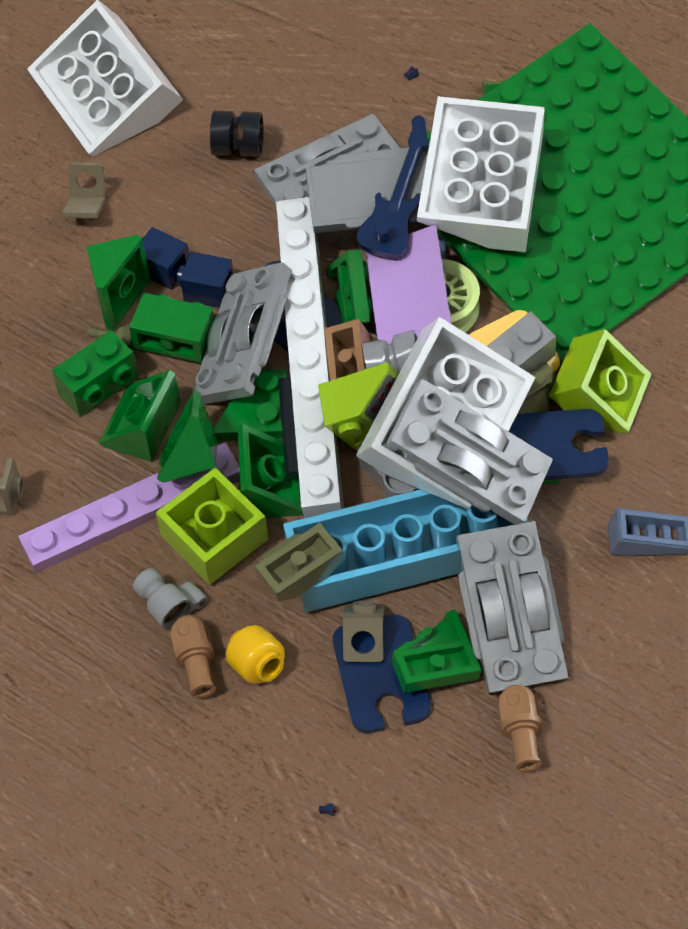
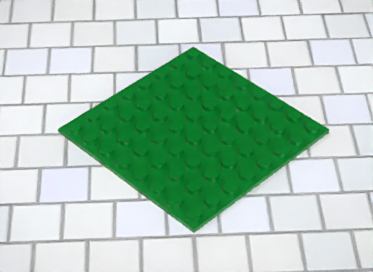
[427,23,688,365]

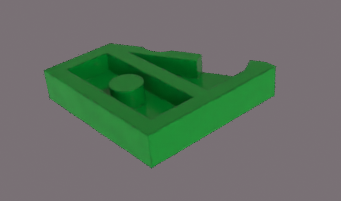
[326,250,373,326]
[214,369,287,441]
[391,609,482,693]

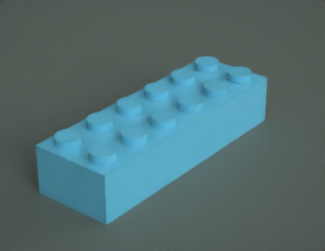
[283,489,529,613]

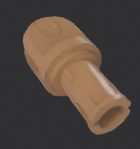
[170,615,216,699]
[498,684,542,772]

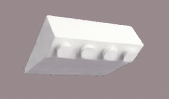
[27,0,183,157]
[417,96,545,252]
[356,317,536,509]

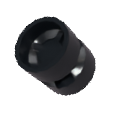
[210,110,264,157]

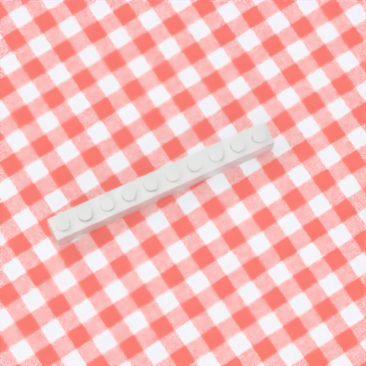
[276,197,344,518]

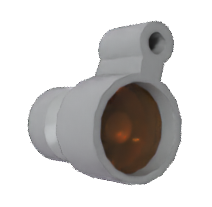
[132,567,208,630]

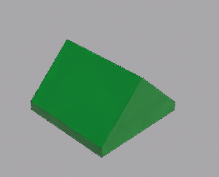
[86,235,151,331]
[99,370,181,462]
[157,390,217,483]
[238,424,303,518]

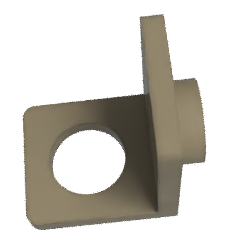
[63,162,106,219]
[0,457,24,515]
[343,600,385,662]

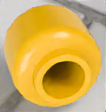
[226,625,285,685]

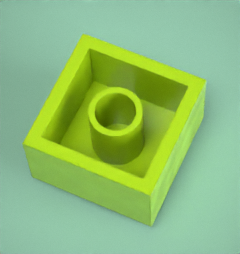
[155,467,269,585]

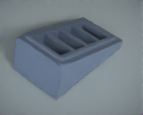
[608,508,688,556]

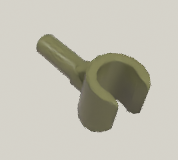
[88,326,134,352]

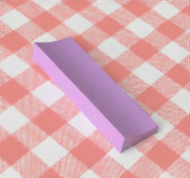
[366,224,451,344]

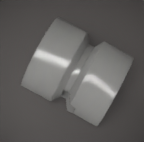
[362,330,418,373]

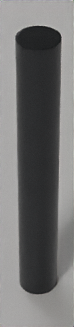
[278,377,299,480]

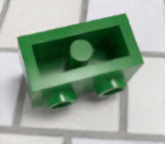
[129,293,214,363]
[52,330,139,417]

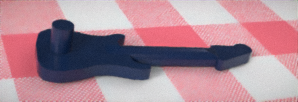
[357,115,428,259]

